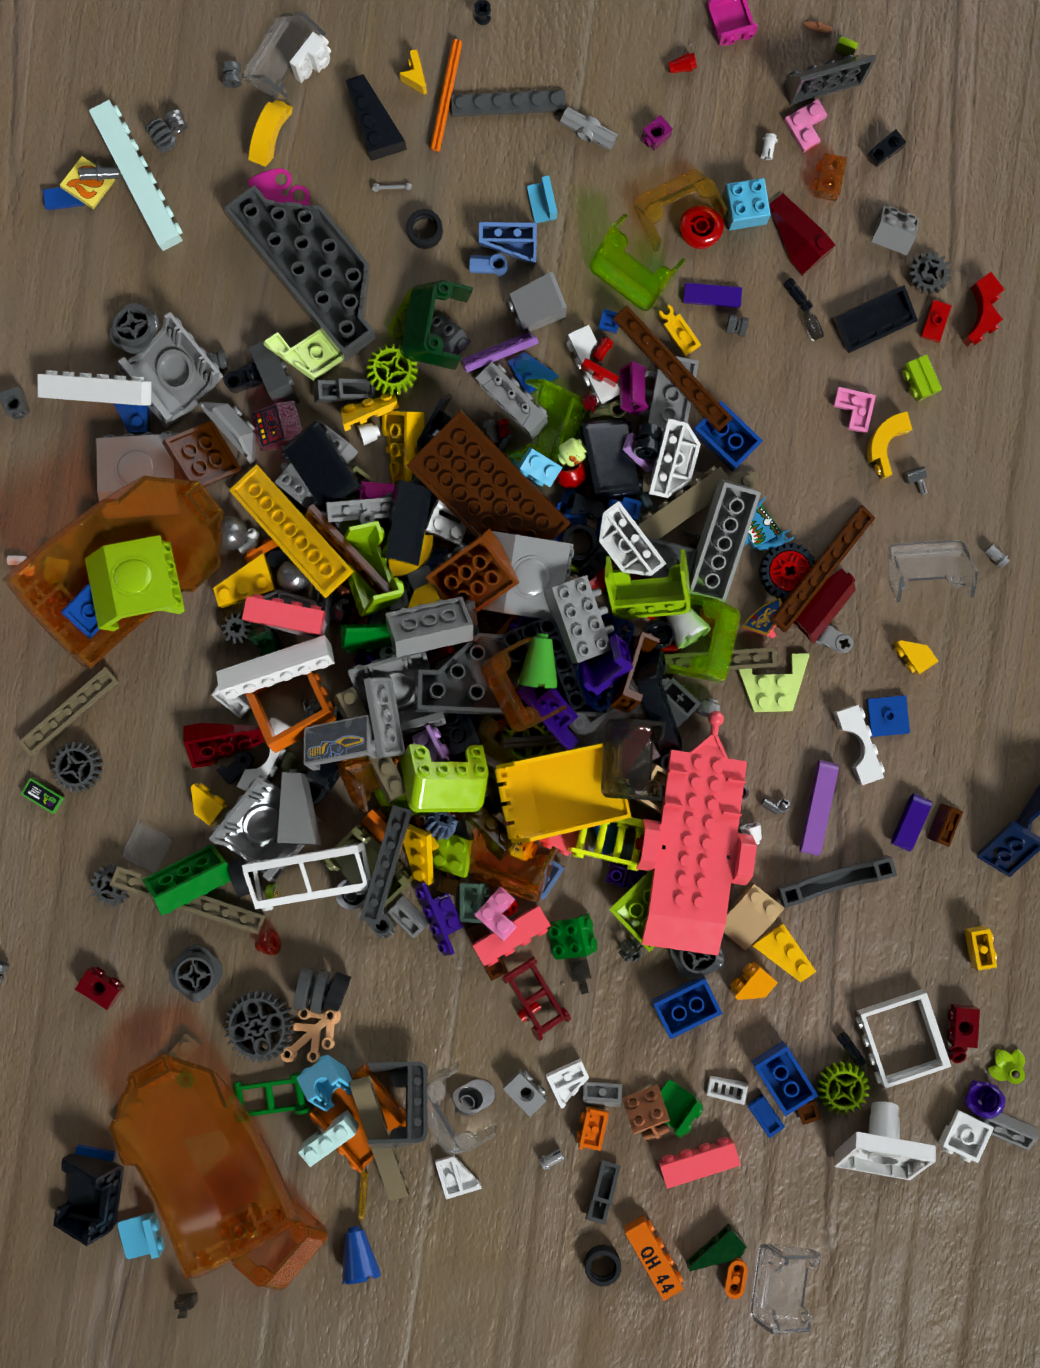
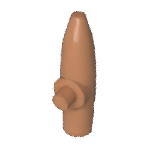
[803,21,832,33]

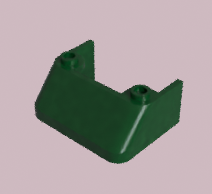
[401,280,473,370]

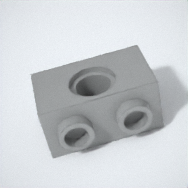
[503,1068,547,1117]

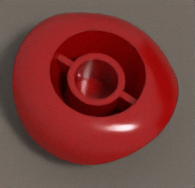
[680,205,724,249]

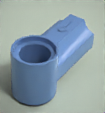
[470,254,508,276]

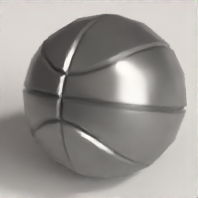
[213,516,248,550]
[277,560,310,593]

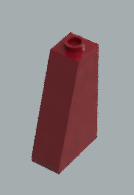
[794,568,856,644]

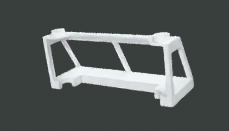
[242,842,371,911]

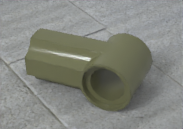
[588,400,626,421]

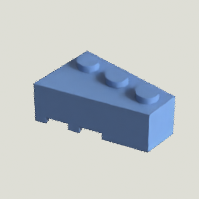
[479,222,537,266]

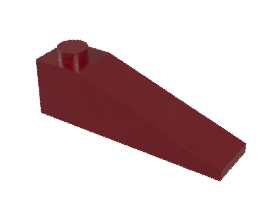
[769,193,835,276]
[183,723,265,769]

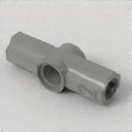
[560,107,618,151]

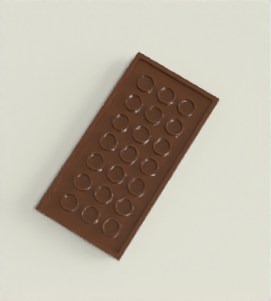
[406,410,571,541]

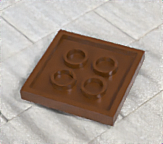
[162,420,242,493]

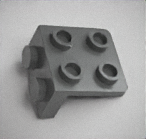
[430,313,471,369]

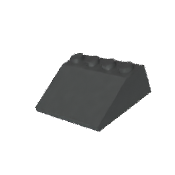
[784,54,876,105]

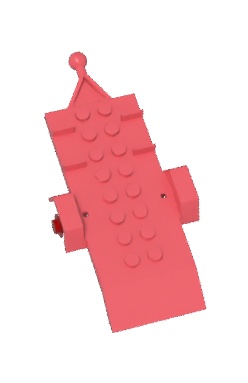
[635,711,757,955]

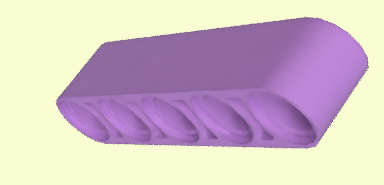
[799,760,839,856]

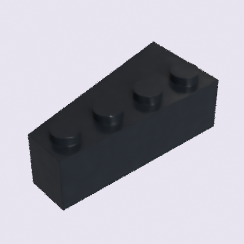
[345,74,407,161]
[305,718,352,794]

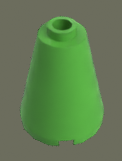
[518,633,557,688]

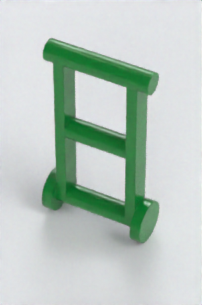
[233,1072,310,1122]

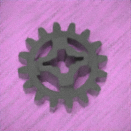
[908,251,952,295]
[90,864,130,906]

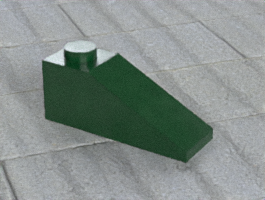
[686,1223,747,1272]

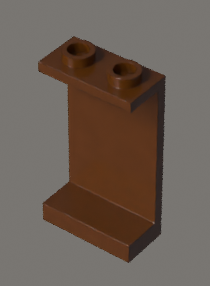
[610,632,660,714]

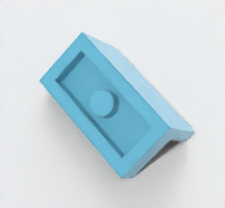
[527,175,558,223]

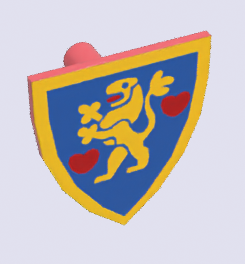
[742,598,782,638]

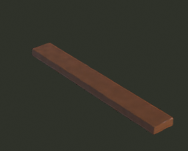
[613,305,733,432]
[770,505,875,632]

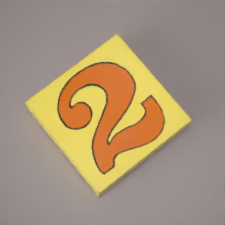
[60,156,115,210]

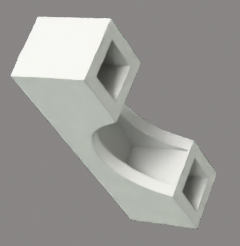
[566,325,620,406]
[833,705,885,785]
[237,717,292,791]

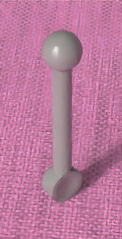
[372,183,412,192]

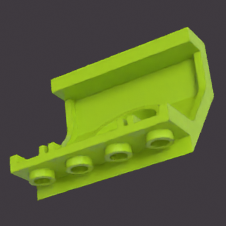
[85,535,185,631]

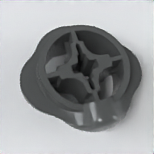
[109,303,159,354]
[169,944,223,1003]
[669,947,724,979]

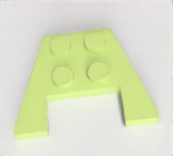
[263,315,343,381]
[739,653,809,712]

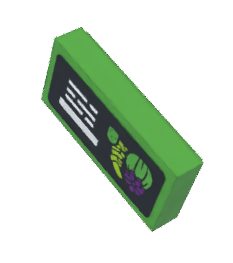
[21,778,65,814]

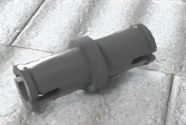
[78,165,120,182]

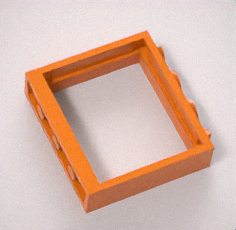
[245,671,337,753]

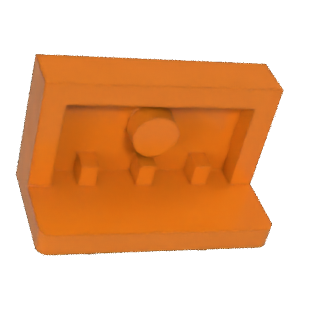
[361,808,388,843]
[575,1106,609,1151]

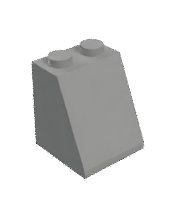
[507,271,567,334]

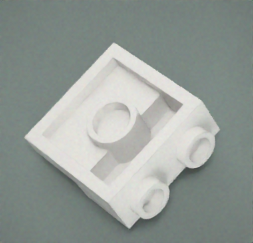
[290,32,331,83]
[939,1109,994,1163]

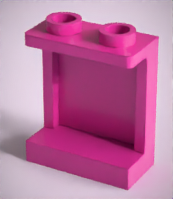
[706,0,758,46]

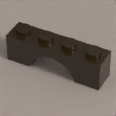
[451,806,516,861]

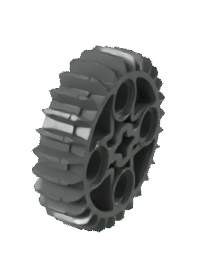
[223,990,295,1063]

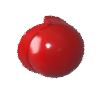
[555,461,587,489]

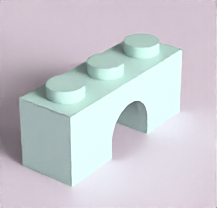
[298,1110,359,1167]

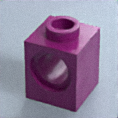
[642,115,673,151]

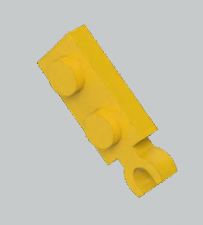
[658,305,701,357]

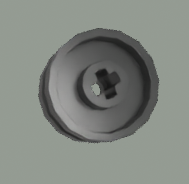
[294,967,330,1014]

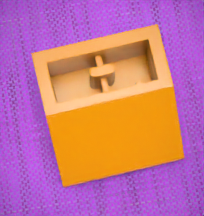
[729,961,778,1000]

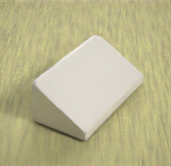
[212,685,251,719]

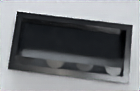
[831,285,918,353]
[381,480,432,566]

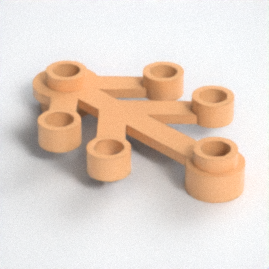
[280,1008,341,1063]

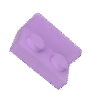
[412,724,450,762]

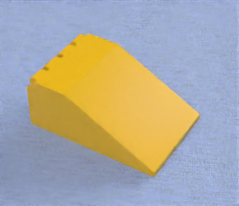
[494,741,631,843]

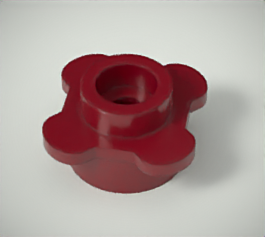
[582,390,598,413]
[947,1046,967,1064]

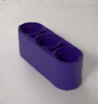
[891,793,932,852]

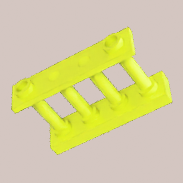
[567,817,644,871]

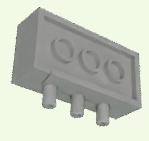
[638,356,699,431]
[476,362,549,440]
[274,425,358,509]
[544,575,614,664]
[385,596,473,658]

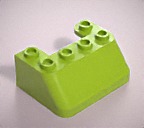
[344,521,404,617]
[400,744,489,812]

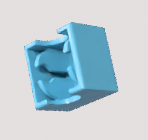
[723,178,771,231]
[297,1055,352,1112]

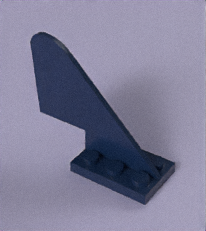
[977,784,1040,877]

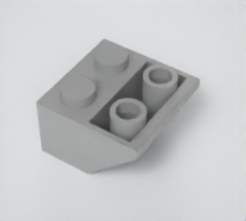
[871,206,919,255]

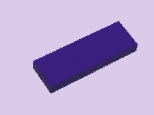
[683,283,742,308]

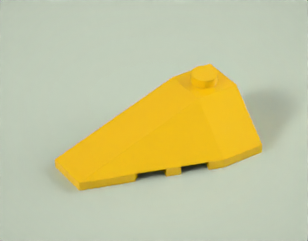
[382,411,425,484]

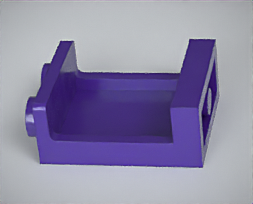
[580,633,633,695]

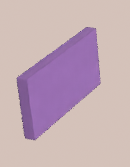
[460,331,539,373]

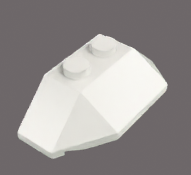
[649,418,701,498]
[599,501,667,576]

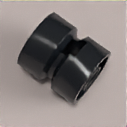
[634,423,662,460]

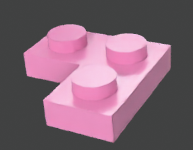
[784,99,827,153]
[833,387,876,434]
[475,886,517,942]

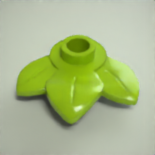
[987,1049,1025,1084]

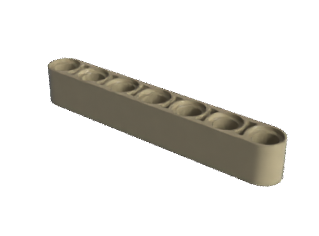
[350,1075,409,1201]

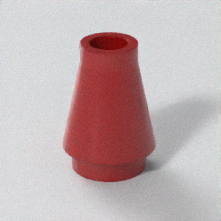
[668,52,697,74]

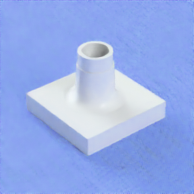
[834,1102,936,1180]

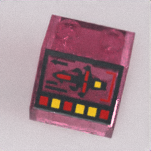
[252,400,302,451]

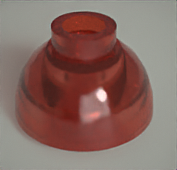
[255,928,281,955]

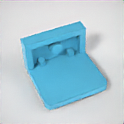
[509,447,563,487]
[117,1211,165,1259]

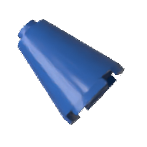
[342,1226,381,1285]

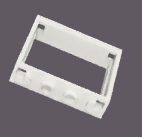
[856,989,951,1089]

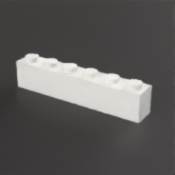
[38,370,151,405]
[216,635,335,699]

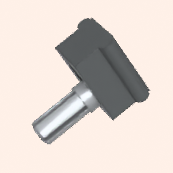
[903,466,928,495]

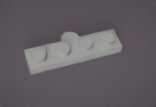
[326,497,392,525]

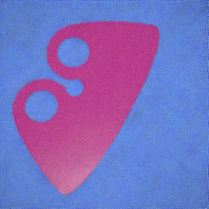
[248,168,310,206]

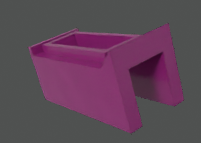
[620,361,649,416]

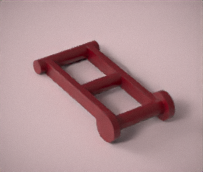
[502,957,571,1041]

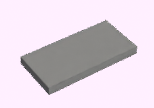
[364,677,405,758]

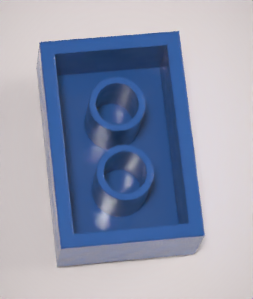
[693,401,763,472]
[651,977,723,1039]
[751,1041,818,1117]

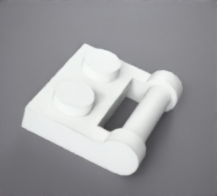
[425,498,467,546]

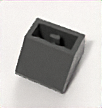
[663,677,701,728]

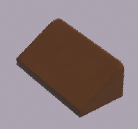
[927,803,963,847]

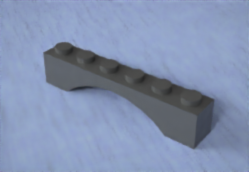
[776,855,897,908]

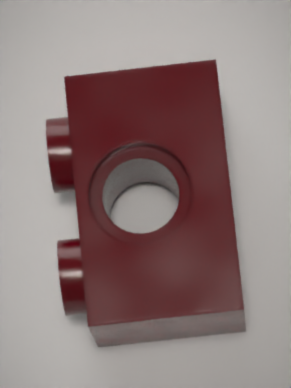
[75,966,124,1010]
[947,1004,980,1048]

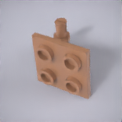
[622,1084,671,1142]

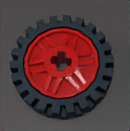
[759,543,815,600]

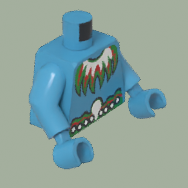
[744,496,794,550]

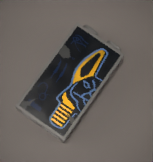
[304,715,377,771]

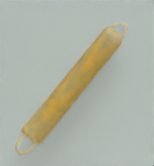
[358,1167,368,1224]

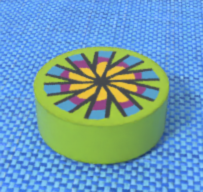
[265,884,279,899]

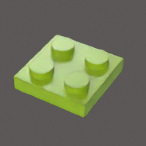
[433,833,474,878]

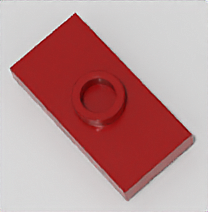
[921,300,952,343]
[581,358,619,387]

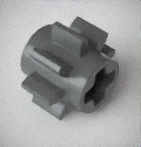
[618,938,643,962]

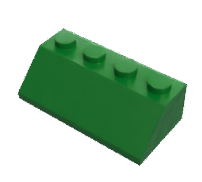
[340,623,392,653]
[142,844,231,916]

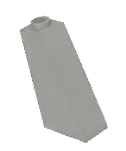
[277,769,321,845]

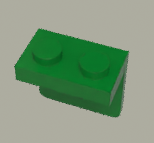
[547,913,598,960]
[660,1079,703,1138]

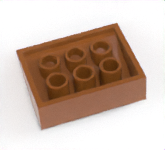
[426,528,519,613]

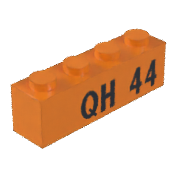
[624,1215,684,1301]

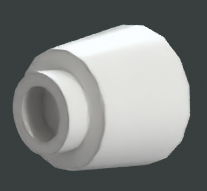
[357,423,380,446]
[740,822,762,845]

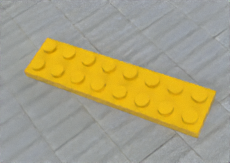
[229,464,354,598]

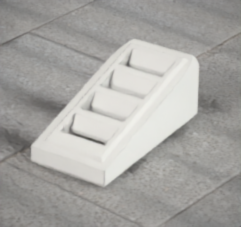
[706,1076,749,1105]

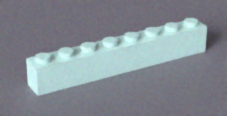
[89,100,183,251]

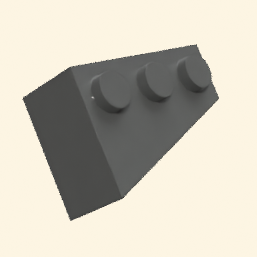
[249,339,299,411]

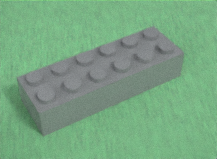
[689,479,761,604]

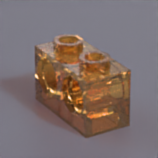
[812,153,847,201]

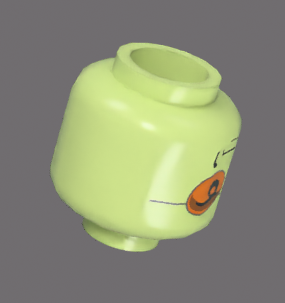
[557,438,587,467]

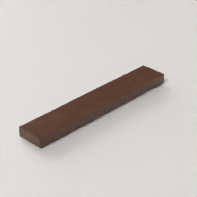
[305,504,393,595]

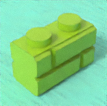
[902,355,942,402]

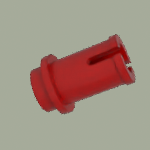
[591,336,614,362]
[517,1001,542,1023]

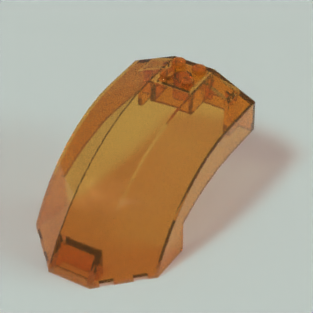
[3,476,224,669]
[109,1054,300,1279]

